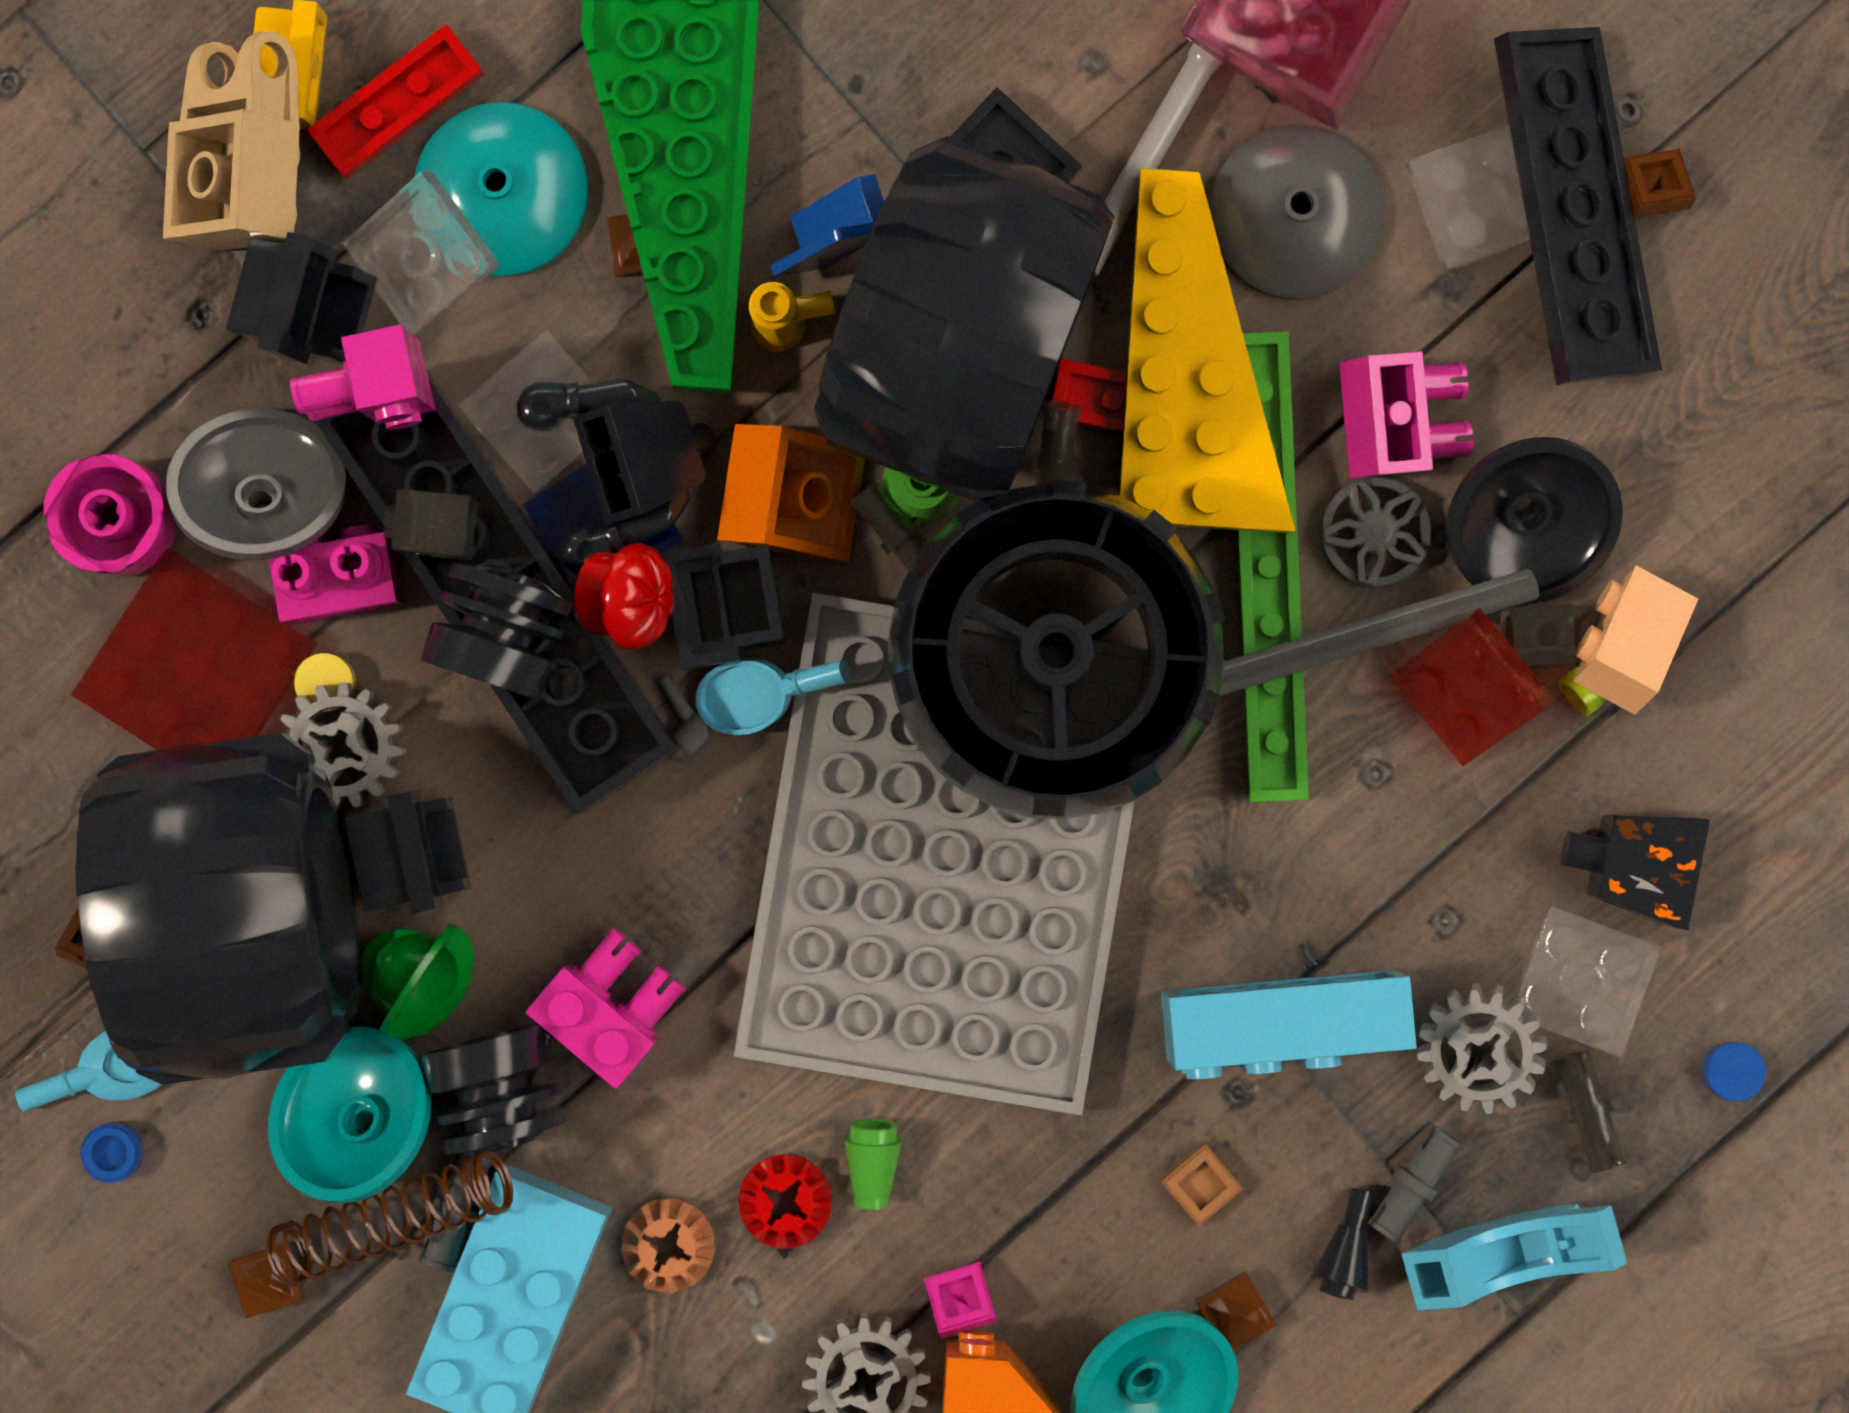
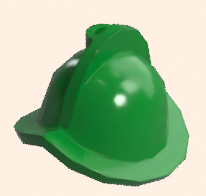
[361,923,475,1040]

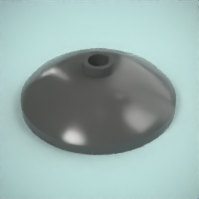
[1209,125,1384,300]
[166,408,347,561]

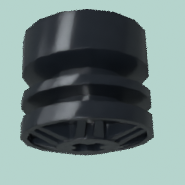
[420,562,573,700]
[419,1024,565,1155]

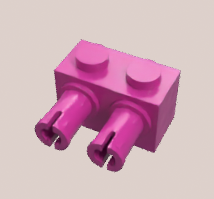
[290,324,436,430]
[1339,351,1474,479]
[269,524,405,625]
[525,927,687,1089]

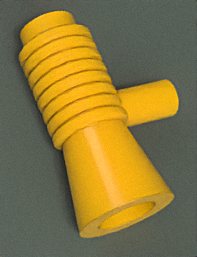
[749,282,835,352]

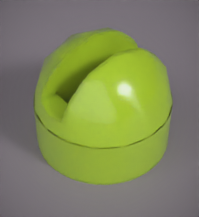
[1558,667,1607,717]

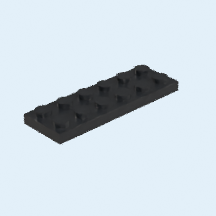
[1494,27,1662,385]

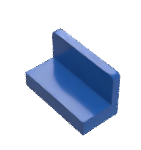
[770,174,884,277]

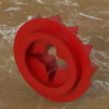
[738,1154,832,1250]

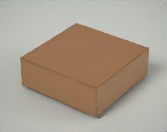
[1159,1142,1244,1227]

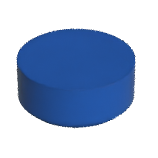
[1702,1042,1766,1101]
[80,1122,144,1183]

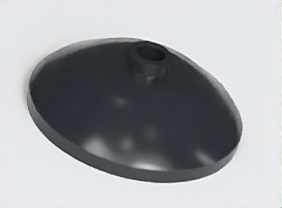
[1446,437,1623,604]

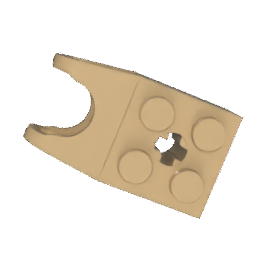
[163,31,300,251]

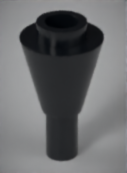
[1311,1188,1374,1301]

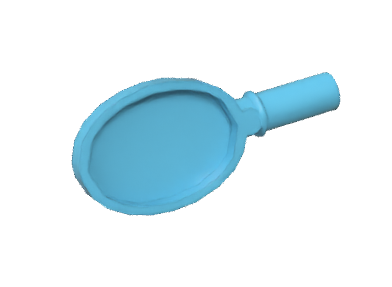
[695,658,851,735]
[15,1031,162,1112]

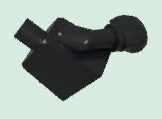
[516,378,715,574]

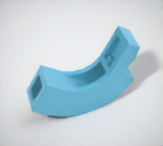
[1401,1203,1628,1311]

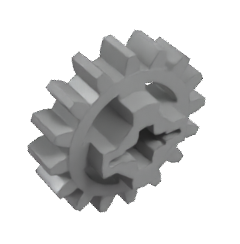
[280,683,406,810]
[1417,983,1548,1114]
[802,1313,931,1413]

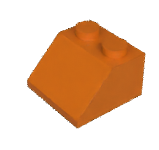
[717,424,865,562]
[942,1329,1062,1413]

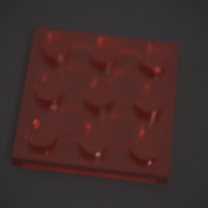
[71,548,318,750]

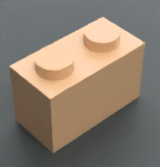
[1573,565,1698,715]

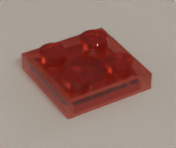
[1389,607,1555,766]

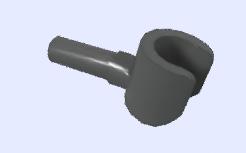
[658,675,713,757]

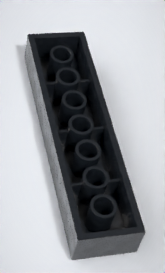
[315,367,680,814]

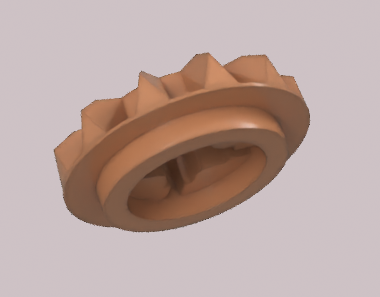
[620,1198,715,1294]

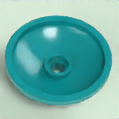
[414,102,589,277]
[268,1027,431,1203]
[1070,1310,1238,1413]

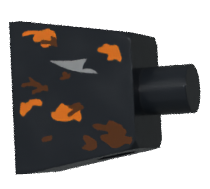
[1561,815,1710,930]

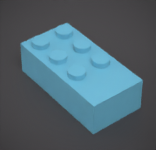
[1160,970,1417,1079]
[406,1164,613,1413]

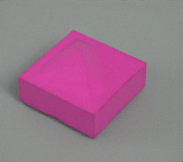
[924,1262,997,1339]

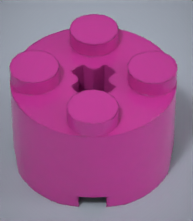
[44,454,178,577]

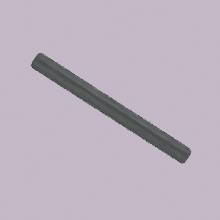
[1219,569,1539,696]

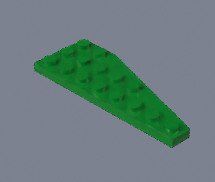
[580,0,760,393]

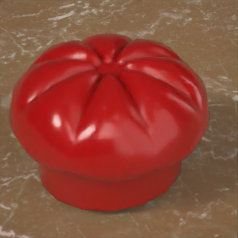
[575,543,674,650]

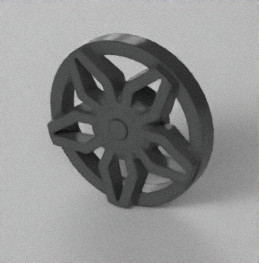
[1320,477,1431,587]

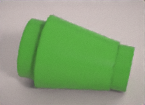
[844,1119,903,1210]

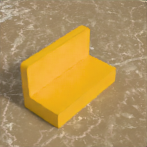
[253,0,328,130]

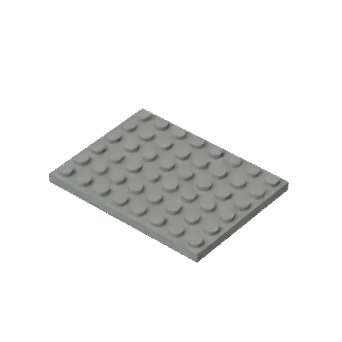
[733,592,1148,1116]

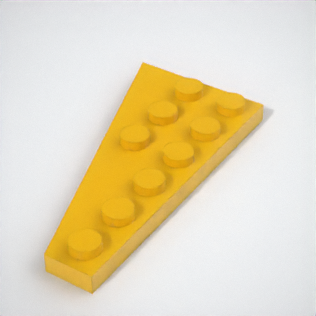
[1119,168,1296,534]

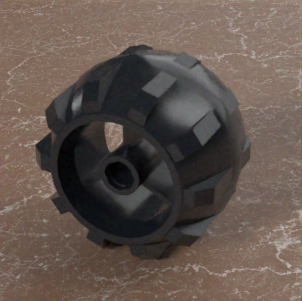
[814,136,1115,502]
[888,480,1225,820]
[75,733,360,1085]

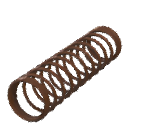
[266,1150,514,1288]

